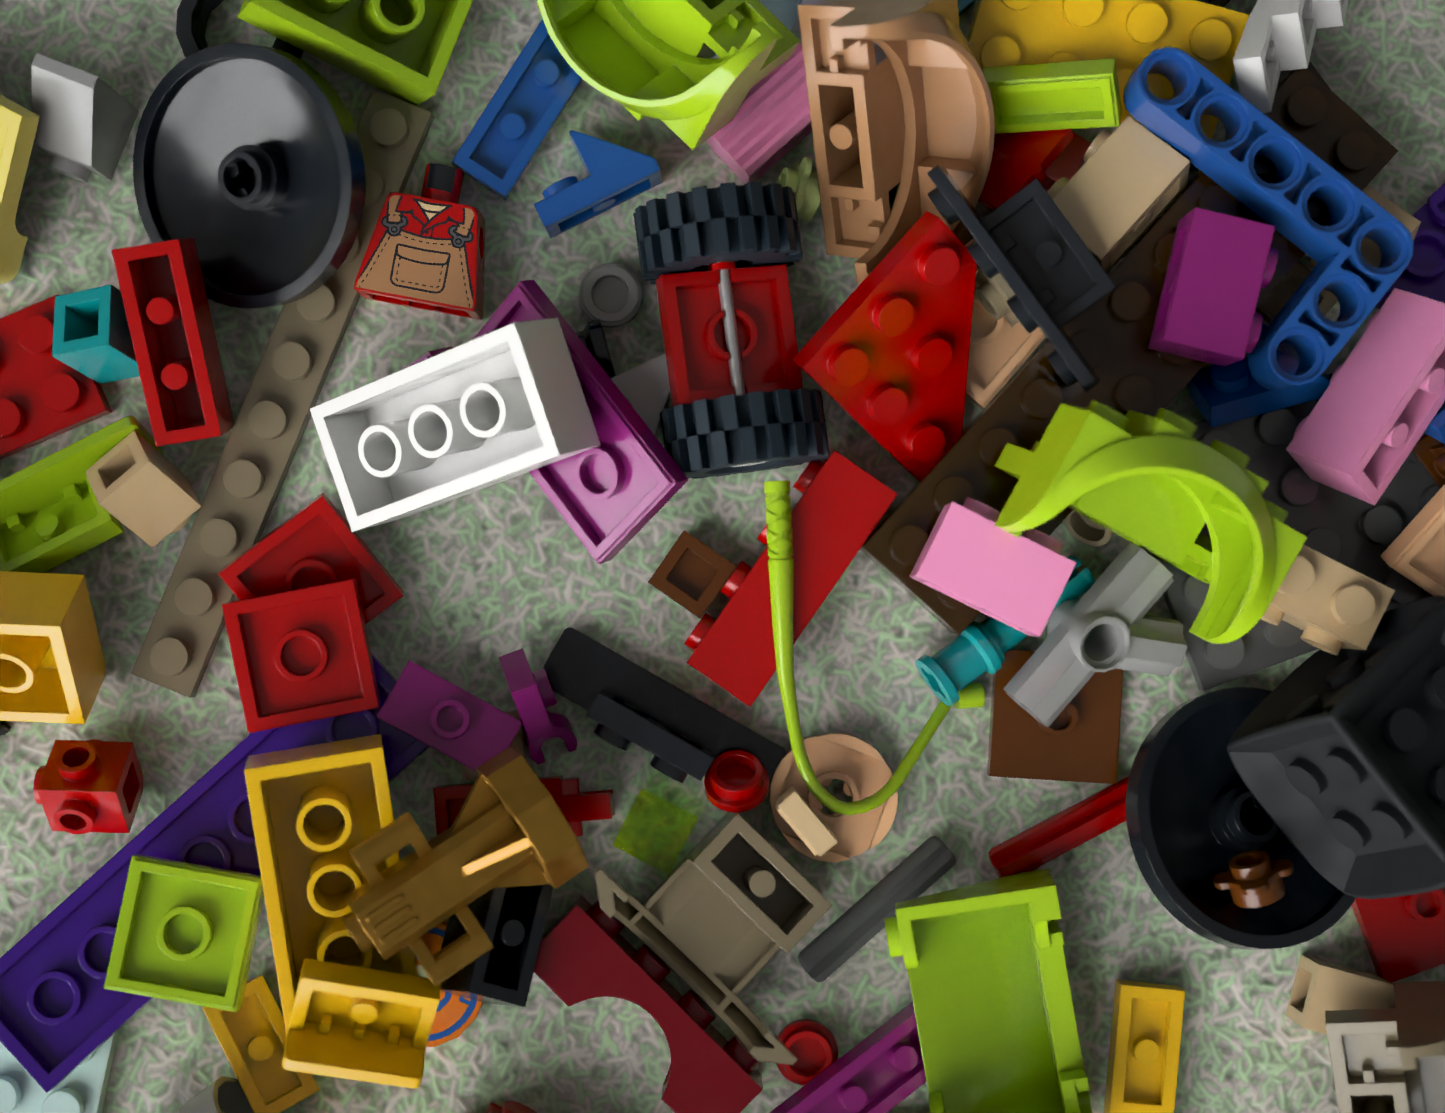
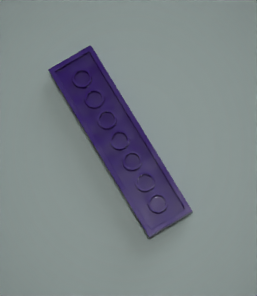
[0,652,429,1093]

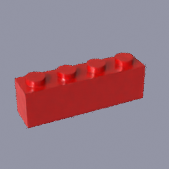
[684,450,898,707]

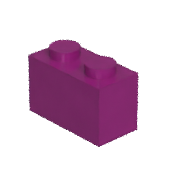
[1148,207,1278,367]

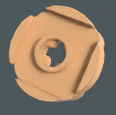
[769,732,898,862]

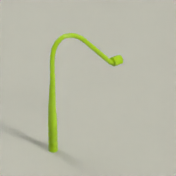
[764,480,985,815]

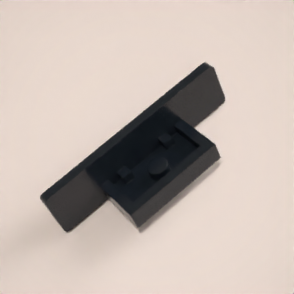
[927,164,1117,391]
[543,627,786,784]

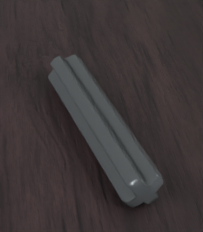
[798,836,956,983]

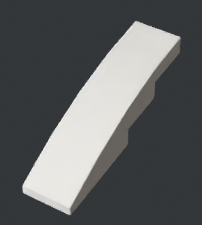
[1233,0,1349,113]

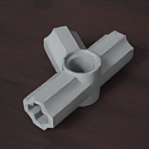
[1003,542,1188,728]

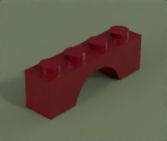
[534,896,763,1113]

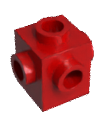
[33,739,144,834]

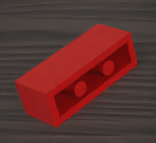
[111,238,234,447]

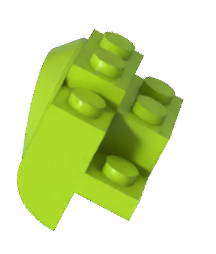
[536,0,800,150]
[995,401,1308,644]

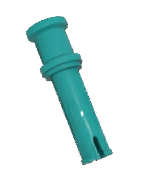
[915,555,1095,707]

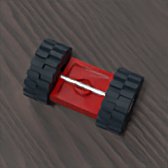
[633,182,830,479]

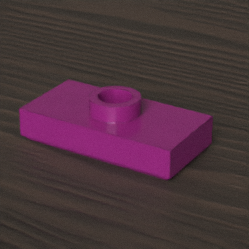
[376,660,522,773]

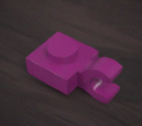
[499,648,577,765]

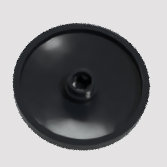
[133,43,366,308]
[1126,687,1356,950]

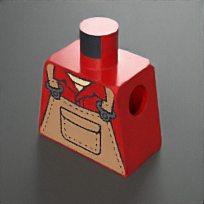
[354,163,485,320]

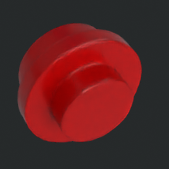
[704,750,769,813]
[776,1019,838,1085]

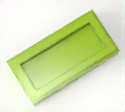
[982,58,1122,134]

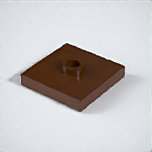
[987,650,1123,784]

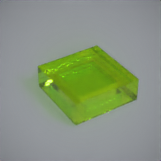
[612,787,698,875]

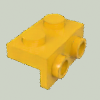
[282,958,441,1089]

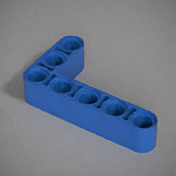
[1123,47,1414,391]

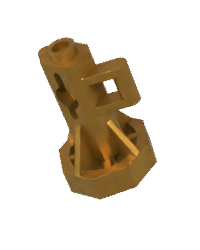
[342,747,589,987]

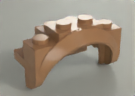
[797,0,995,284]

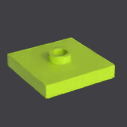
[104,854,264,1012]

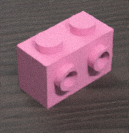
[909,497,1076,637]

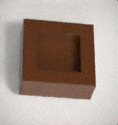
[648,530,737,619]

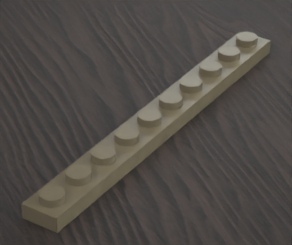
[131,89,434,698]

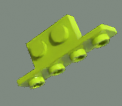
[0,415,164,573]

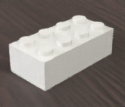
[310,318,601,532]

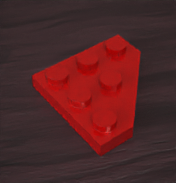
[792,211,977,481]

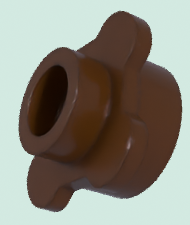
[1213,850,1294,908]

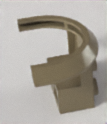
[594,812,832,1065]

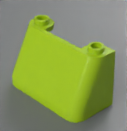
[884,869,1092,1113]

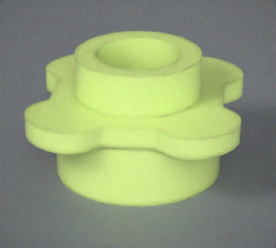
[776,157,820,222]

